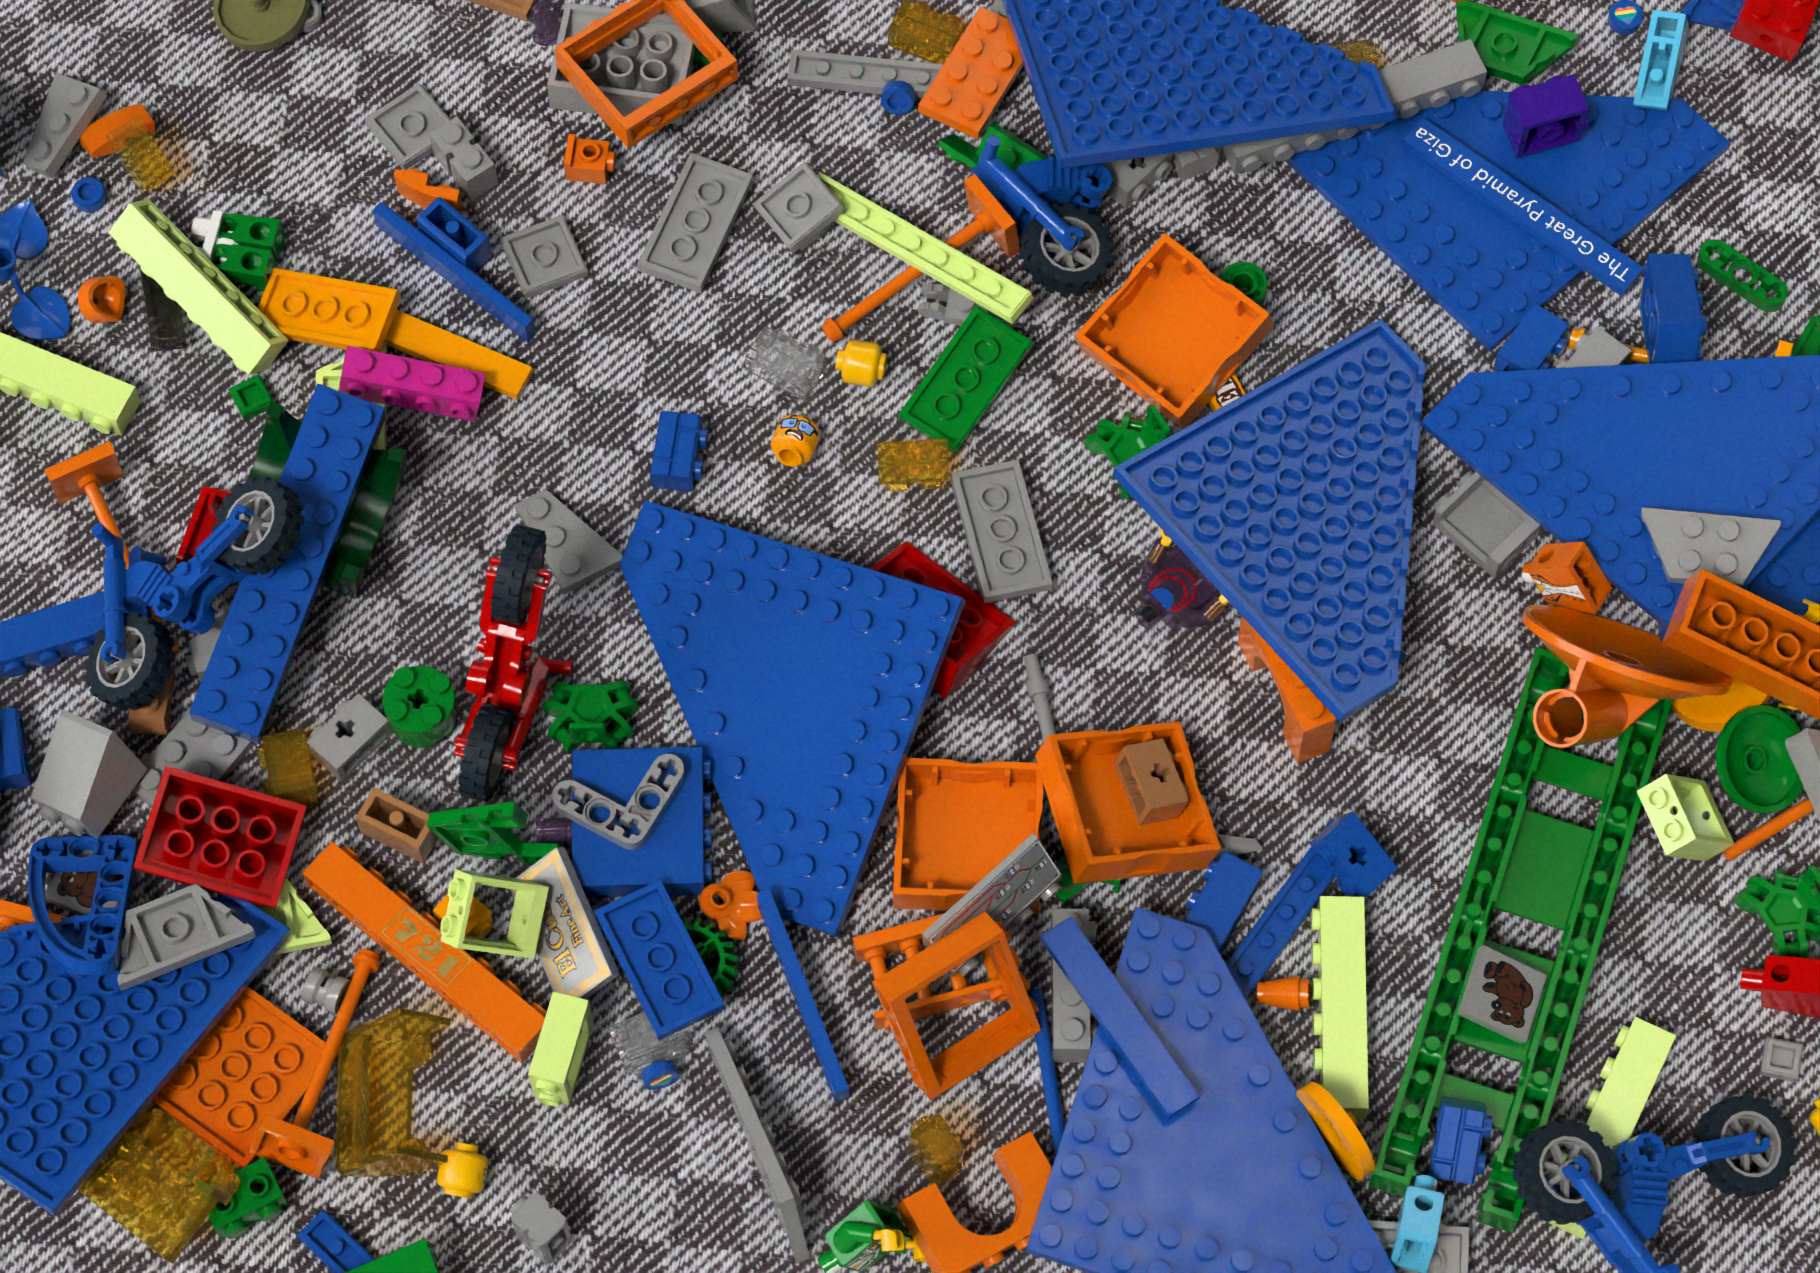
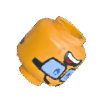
[770,414,821,467]

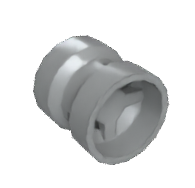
[301,967,350,1014]

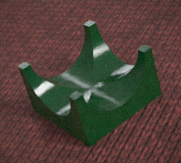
[244,402,406,599]

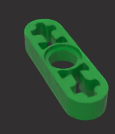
[1697,239,1788,312]

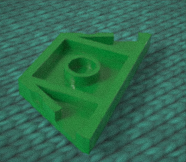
[1456,0,1578,85]

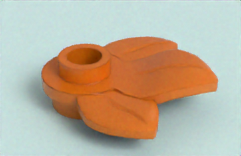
[699,871,762,940]

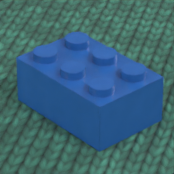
[1639,254,1707,364]

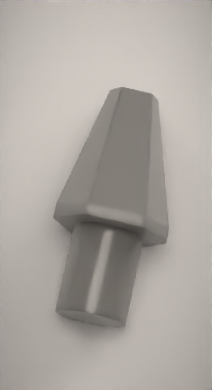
[1215,834,1263,858]

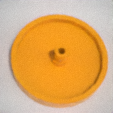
[1671,677,1771,732]
[1296,1081,1375,1180]

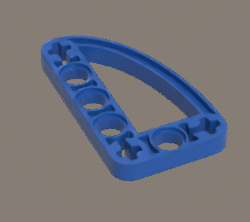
[28,835,138,976]

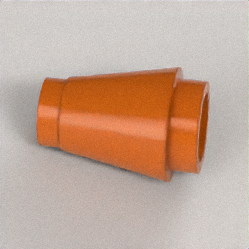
[1257,975,1311,1012]

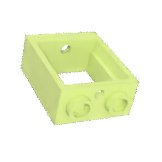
[1637,774,1735,861]
[440,869,549,959]
[528,992,594,1107]

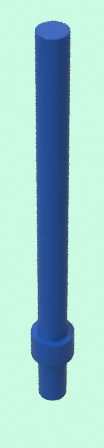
[1028,989,1065,1167]

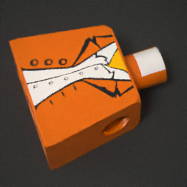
[1522,542,1613,614]

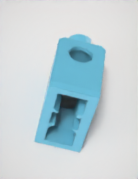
[1390,1175,1444,1273]

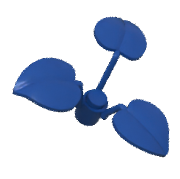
[0,200,70,340]

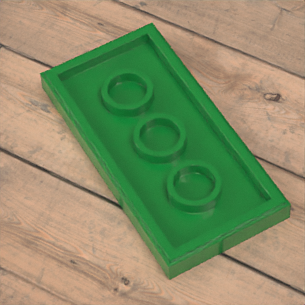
[898,305,1033,455]

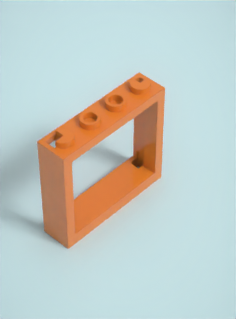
[555,0,738,149]
[872,911,1041,1101]

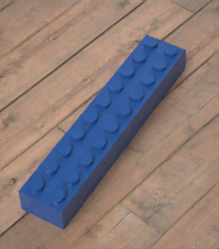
[189,383,386,745]

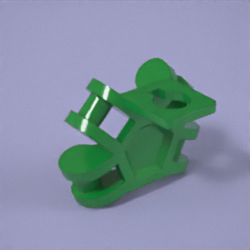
[1083,404,1171,500]
[542,680,640,754]
[1734,865,1820,958]

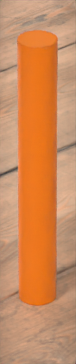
[1722,797,1814,862]

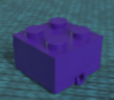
[1502,74,1589,159]

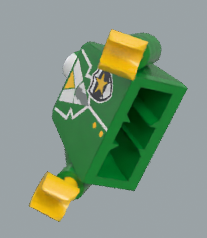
[817,1200,926,1273]

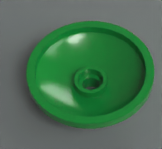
[1716,705,1803,814]

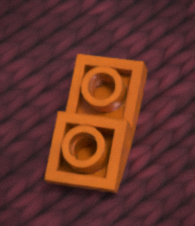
[78,103,155,158]
[394,169,463,213]

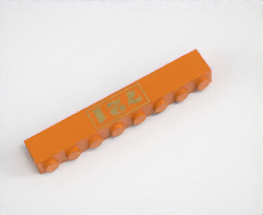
[302,842,547,1064]

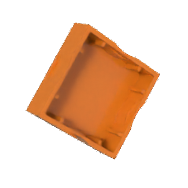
[1075,233,1274,429]
[1035,721,1221,884]
[893,758,1043,914]

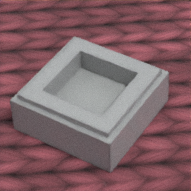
[1759,1037,1804,1083]

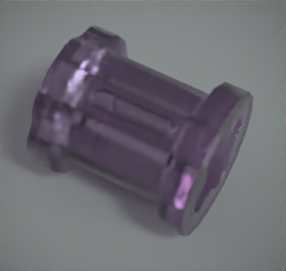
[531,1,561,46]
[536,815,572,846]

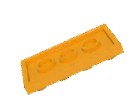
[258,268,401,352]

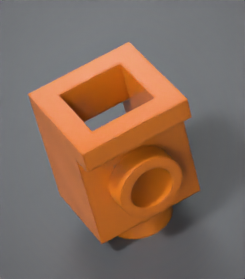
[564,134,616,184]

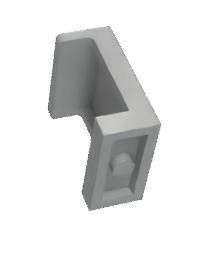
[1432,471,1543,579]

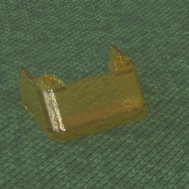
[335,1008,451,1177]

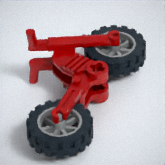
[454,524,574,802]

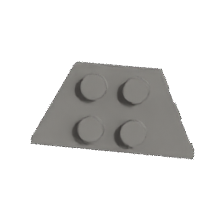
[1640,507,1781,588]
[117,884,256,991]

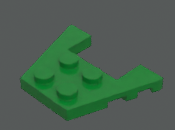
[427,802,570,865]

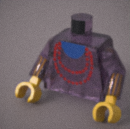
[1135,528,1229,631]

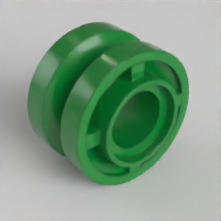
[1220,262,1267,307]

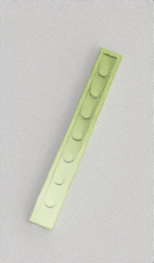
[817,172,1034,324]

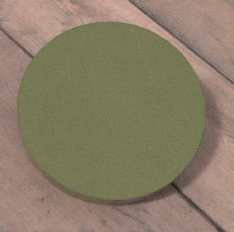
[213,0,310,52]

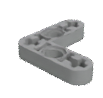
[552,754,685,850]

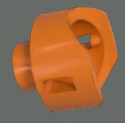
[78,276,125,324]

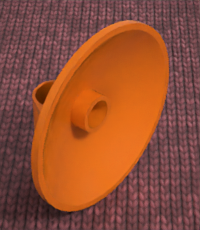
[1522,604,1732,748]

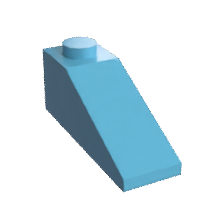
[1633,10,1689,111]

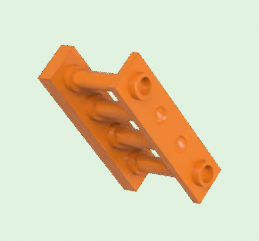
[852,913,1007,1031]

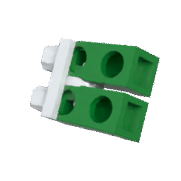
[191,210,286,292]

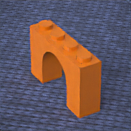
[1238,617,1337,764]
[896,1131,1052,1273]

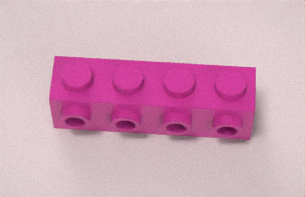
[338,346,485,422]

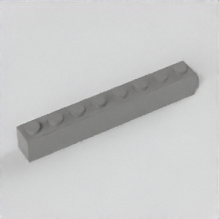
[1221,39,1487,174]

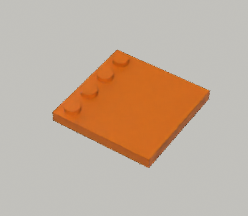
[151,987,339,1168]

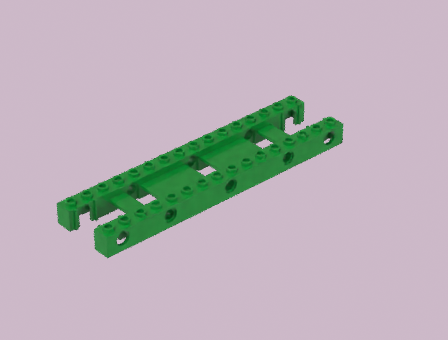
[1369,647,1673,1233]

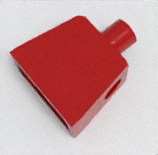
[1740,955,1820,1018]

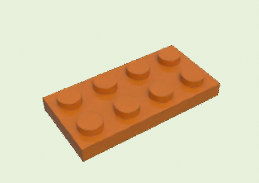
[918,6,1024,140]

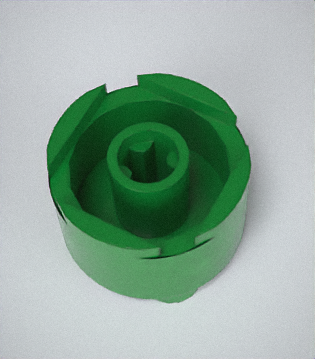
[382,666,458,748]

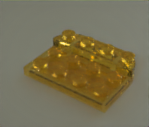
[77,1108,240,1264]

